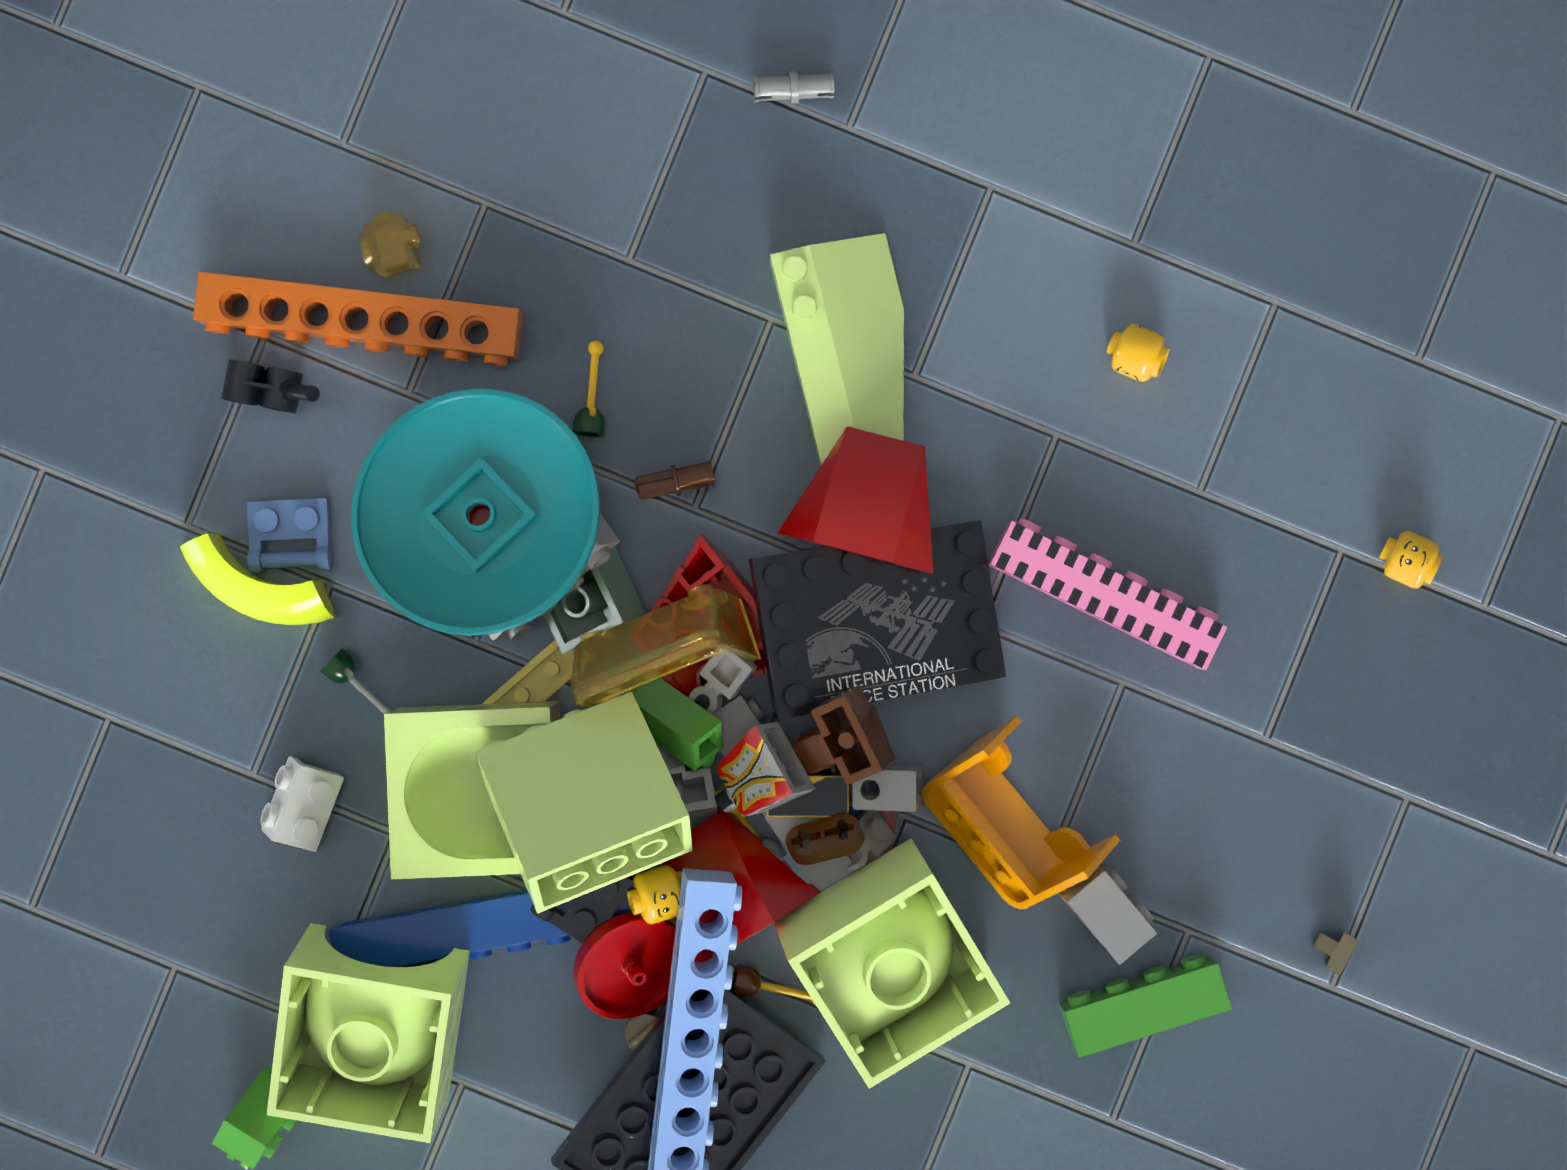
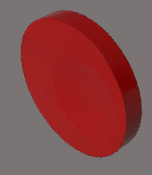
[573,912,676,1019]

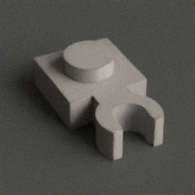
[689,641,758,714]
[844,810,896,873]

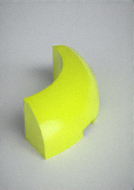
[180,533,336,625]

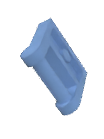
[247,498,333,573]

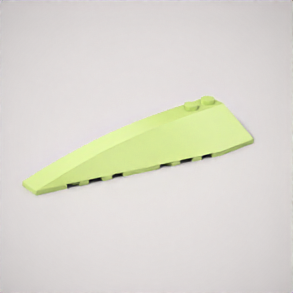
[770,233,904,466]

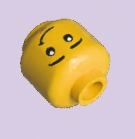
[1107,324,1170,382]
[1379,530,1444,589]
[627,865,682,924]

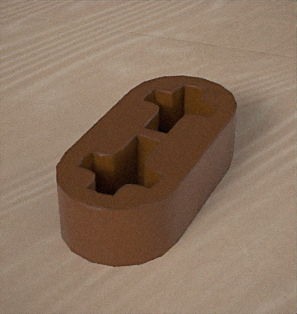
[785,813,865,865]

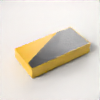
[767,775,849,817]

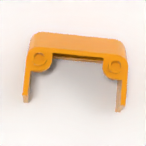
[922,716,1120,909]

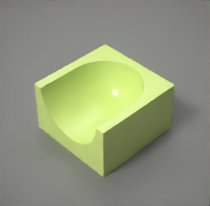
[384,701,560,880]
[774,838,1010,1089]
[267,923,470,1143]

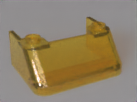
[571,584,761,708]

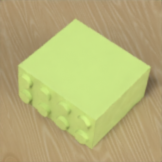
[476,692,693,914]

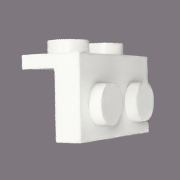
[260,756,344,852]

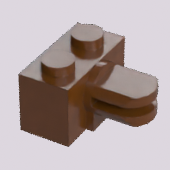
[792,684,896,785]

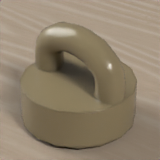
[625,1012,660,1051]

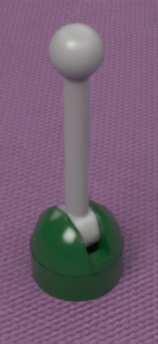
[320,648,392,714]

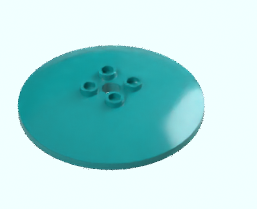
[351,389,600,635]

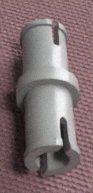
[753,71,835,104]

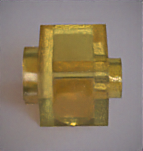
[359,212,422,277]

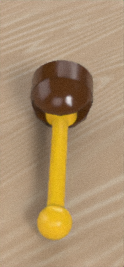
[731,964,816,1005]

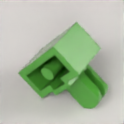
[212,1066,297,1170]

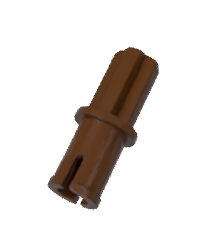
[635,461,716,499]

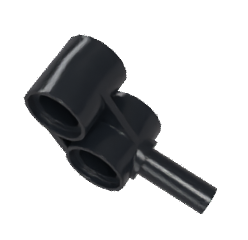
[221,359,320,414]

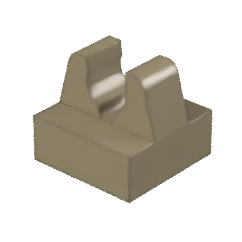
[1313,932,1359,975]

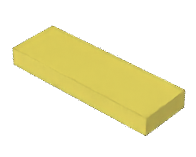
[482,640,595,704]

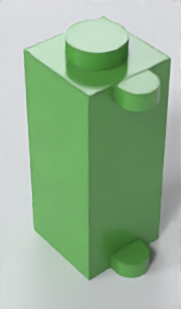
[627,673,723,771]

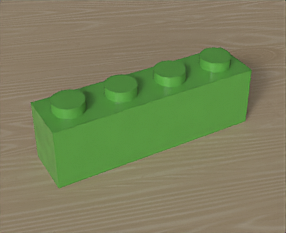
[1059,954,1232,1058]

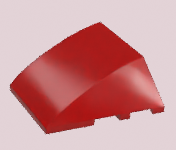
[777,426,933,574]
[632,534,767,698]
[663,810,821,962]

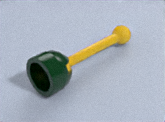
[572,340,605,437]

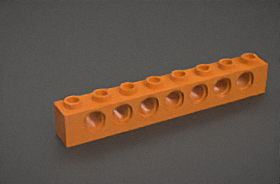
[193,271,524,366]

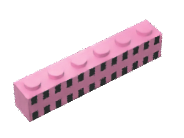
[988,518,1227,670]

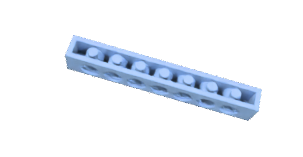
[648,869,742,1170]

